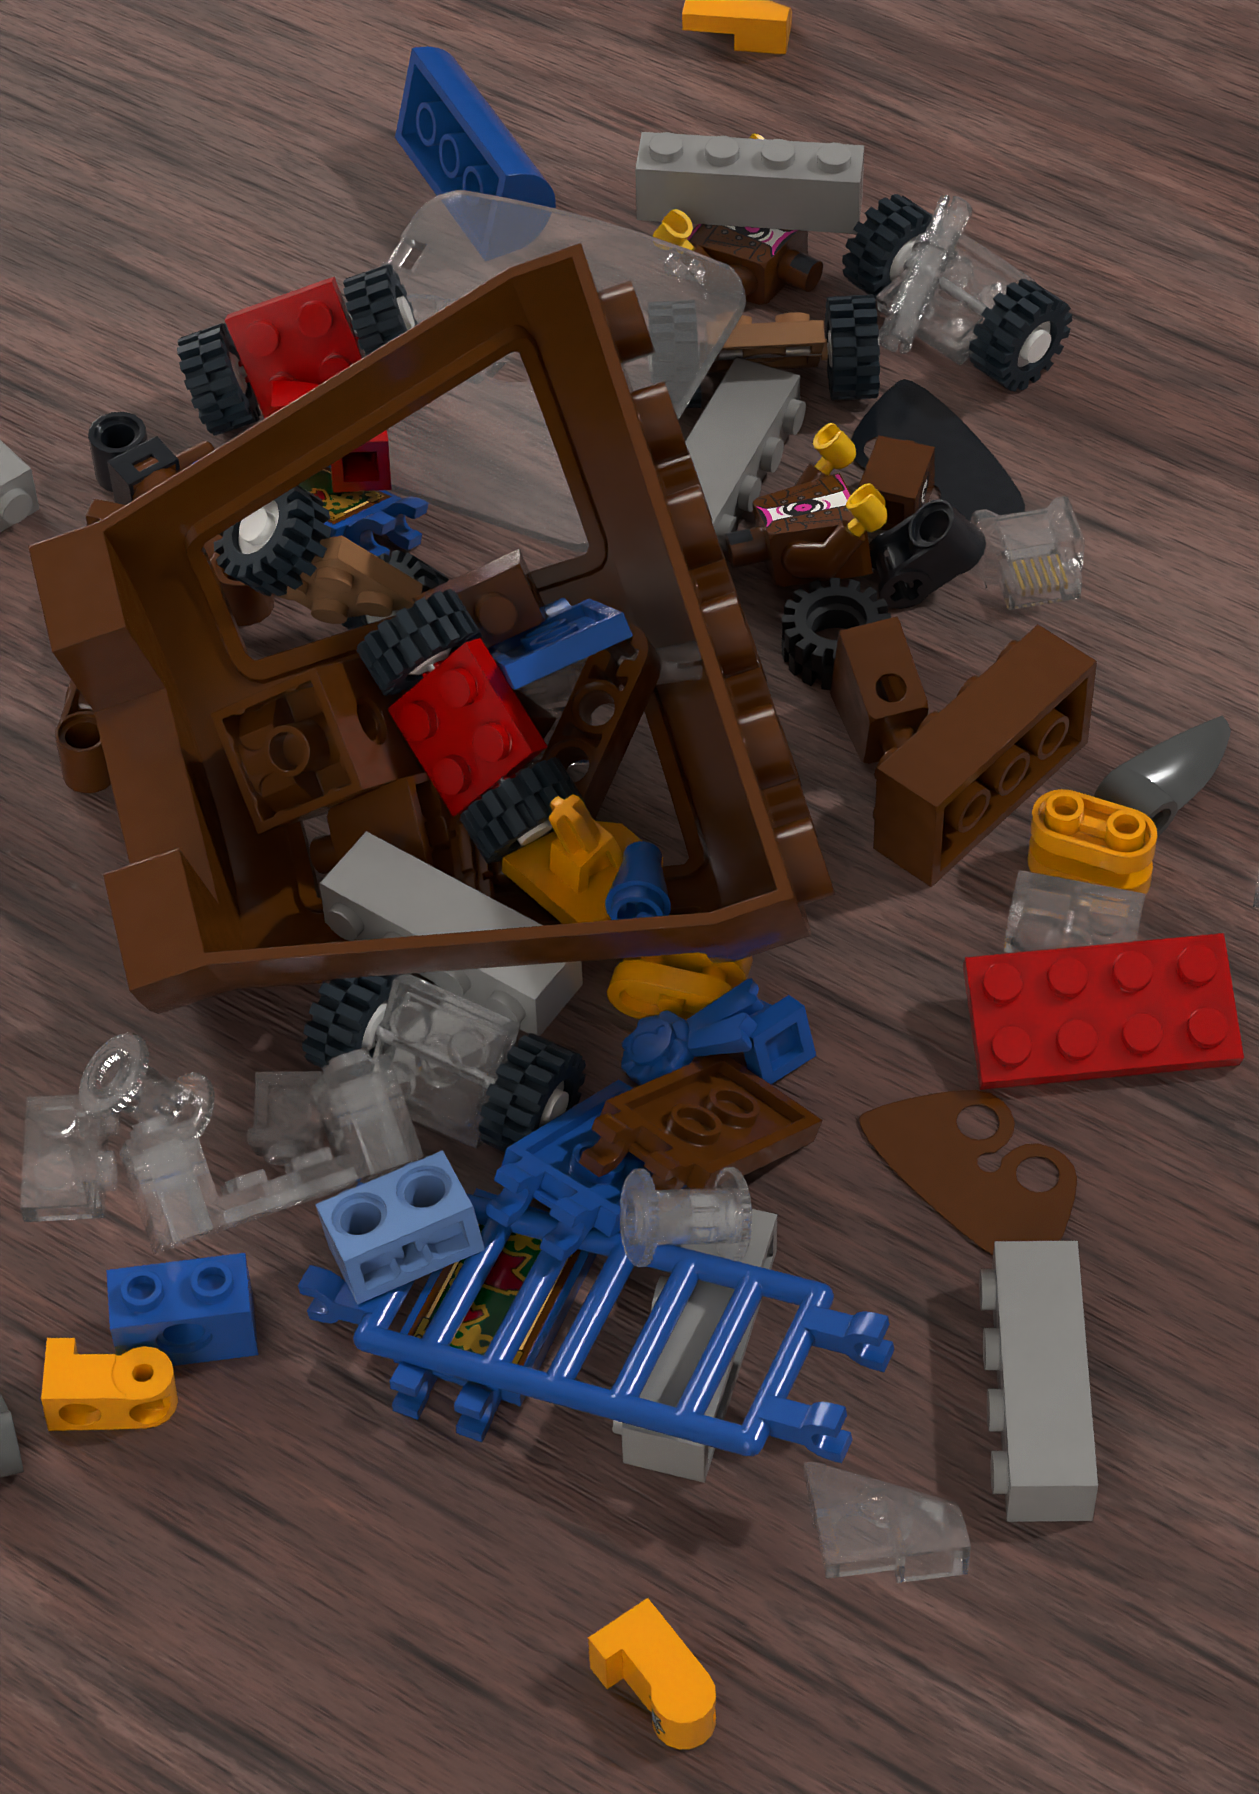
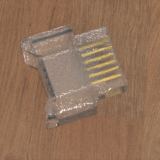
[971,496,1085,610]

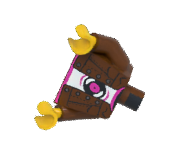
[653,134,823,305]
[725,423,887,587]

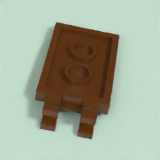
[578,1054,823,1215]

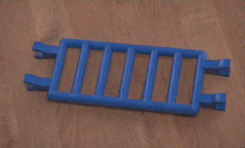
[297,1182,894,1463]

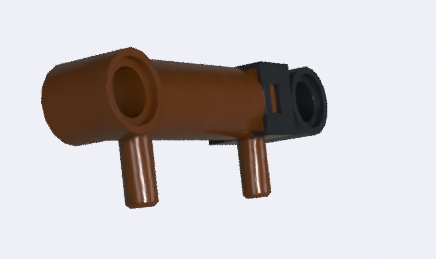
[88,412,274,626]

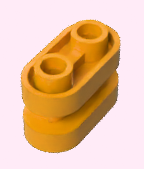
[1028,789,1157,905]
[607,953,753,1020]

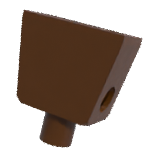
[412,549,545,648]
[830,616,929,764]
[310,771,455,878]

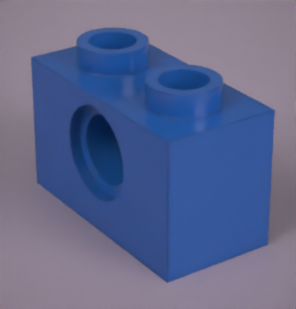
[106,1253,258,1366]

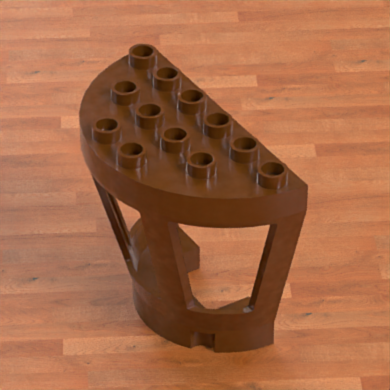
[28,243,835,1014]

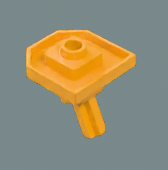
[502,794,663,924]

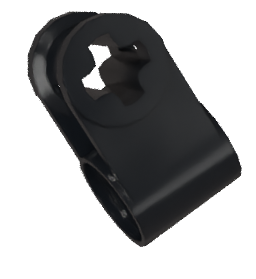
[869,499,986,609]

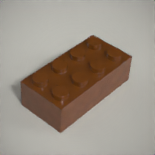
[873,624,1097,887]

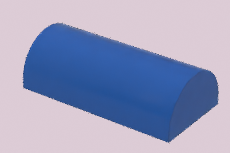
[395,46,556,266]

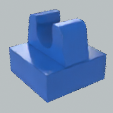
[743,995,816,1084]

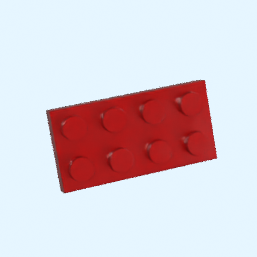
[963,933,1244,1090]

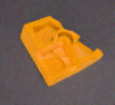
[682,0,792,54]

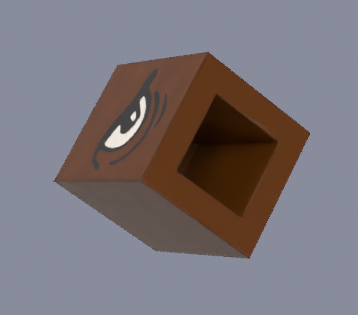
[858,435,935,531]

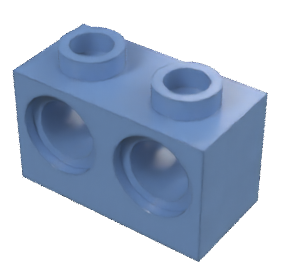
[315,1150,485,1305]

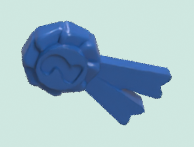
[621,978,764,1085]

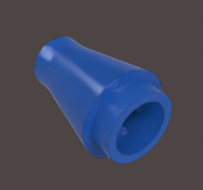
[605,841,671,920]

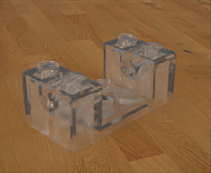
[119,1047,424,1255]

